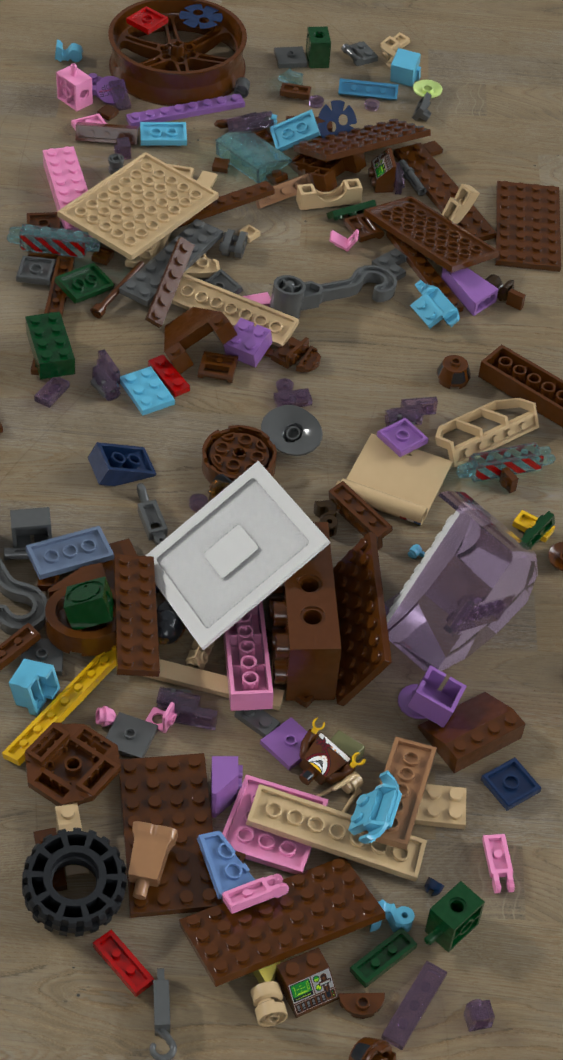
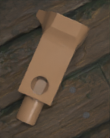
[128,821,178,900]

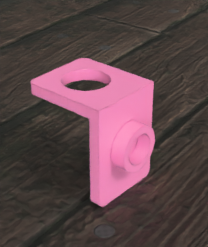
[329,229,359,252]
[145,702,177,733]

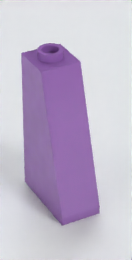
[441,268,499,316]

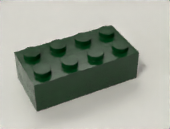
[25,312,75,380]

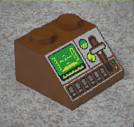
[368,148,396,193]
[275,947,338,1018]

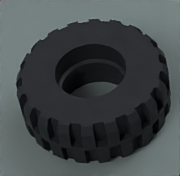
[22,828,127,937]

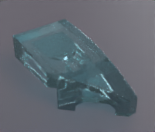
[278,68,303,85]

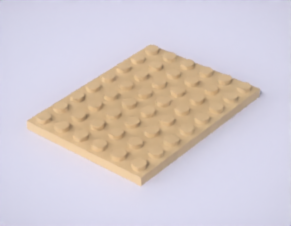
[57,152,219,260]

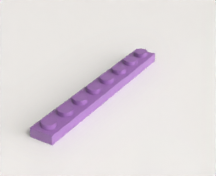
[126,94,245,127]

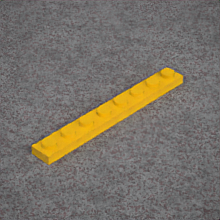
[2,646,116,766]

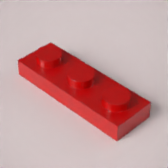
[148,355,190,397]
[93,929,155,997]

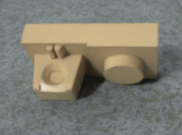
[380,43,396,69]

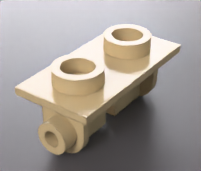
[185,639,215,670]

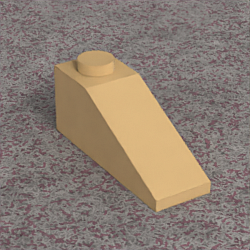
[55,803,89,878]

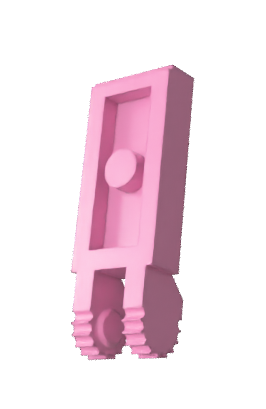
[482,834,515,894]
[222,874,289,914]

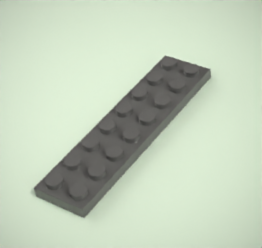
[119,219,224,306]

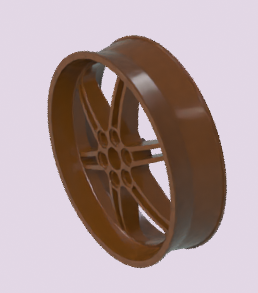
[108,0,247,106]

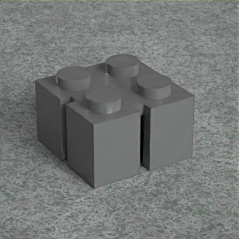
[10,507,52,548]

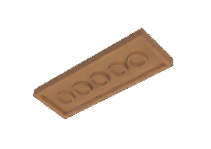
[364,737,437,850]

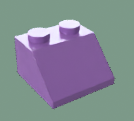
[211,756,243,818]

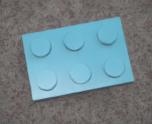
[270,109,320,153]
[140,122,187,146]
[119,366,175,416]

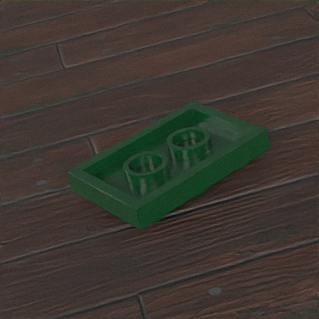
[54,263,115,304]

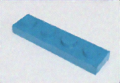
[338,78,399,100]

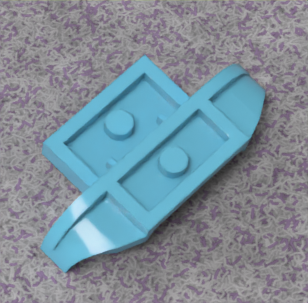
[410,280,460,329]
[348,770,402,844]

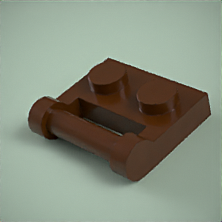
[344,213,385,243]
[198,351,238,383]

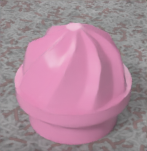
[95,706,116,727]

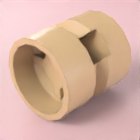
[250,981,288,1027]

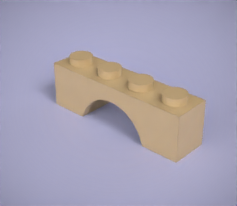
[296,178,363,210]

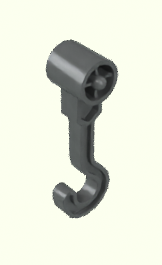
[269,265,397,319]
[0,559,47,635]

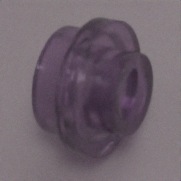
[276,378,294,395]

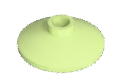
[413,80,443,98]

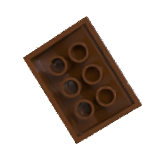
[418,692,525,773]

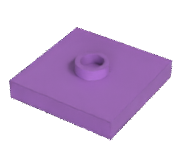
[377,418,429,457]
[260,717,307,771]

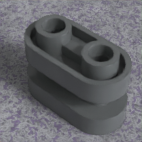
[219,229,248,258]

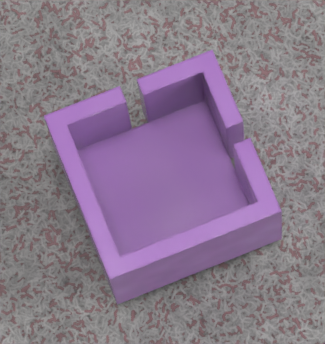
[224,318,273,368]
[407,665,466,728]

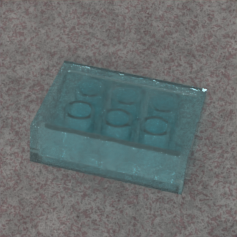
[215,131,292,183]

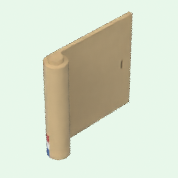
[336,433,453,525]

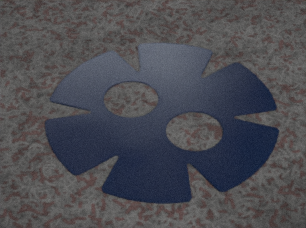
[179,4,223,29]
[318,100,357,138]

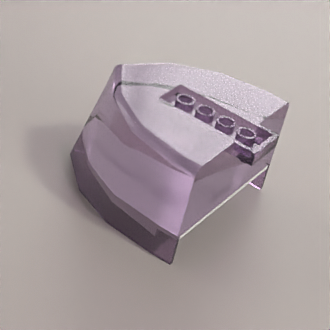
[384,491,538,673]

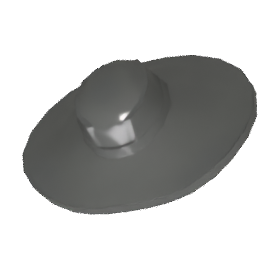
[261,405,323,456]

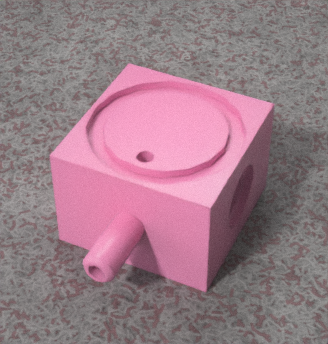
[56,63,93,111]

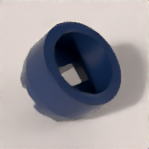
[424,877,444,896]

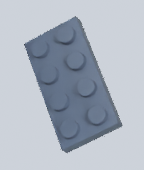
[26,526,114,580]

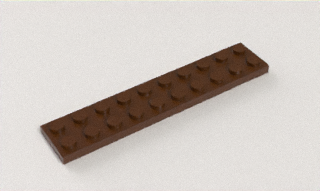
[393,143,496,241]

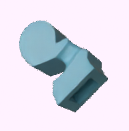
[55,40,83,62]
[370,900,415,933]

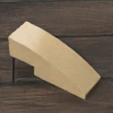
[441,184,480,224]

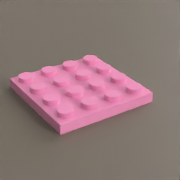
[222,775,329,875]

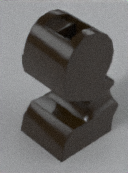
[485,274,514,301]
[313,500,338,537]

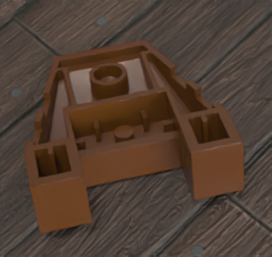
[287,152,367,192]
[164,307,237,374]

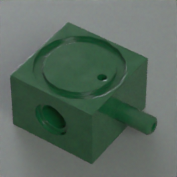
[306,26,331,68]
[63,577,115,630]
[424,881,485,953]

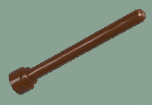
[90,261,145,319]

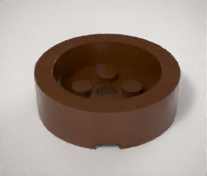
[202,425,277,485]
[45,583,116,656]

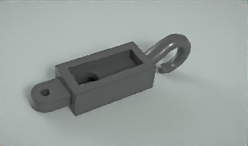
[136,483,168,546]
[149,968,177,1060]

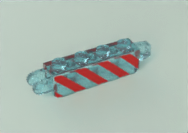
[7,224,100,258]
[456,442,556,482]

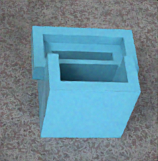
[390,48,421,87]
[9,659,61,716]

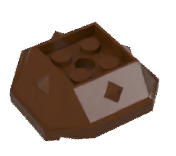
[25,722,121,806]

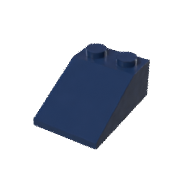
[88,442,156,486]

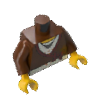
[299,717,366,785]

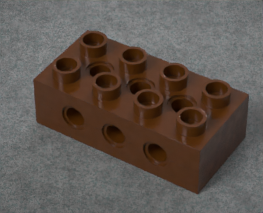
[269,522,341,701]

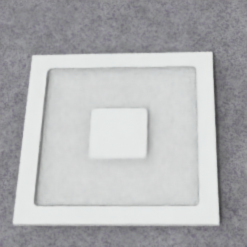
[146,461,331,650]

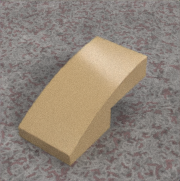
[380,32,410,51]

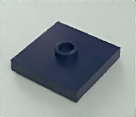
[481,757,541,811]

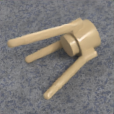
[316,772,364,813]

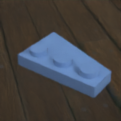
[197,831,255,899]

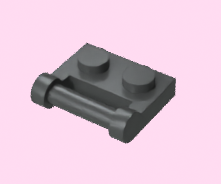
[341,41,378,66]

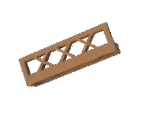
[255,174,312,209]

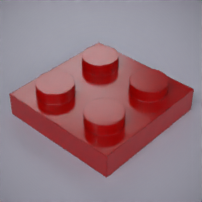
[126,6,168,35]

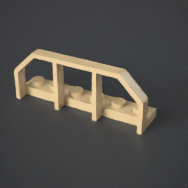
[435,398,539,468]

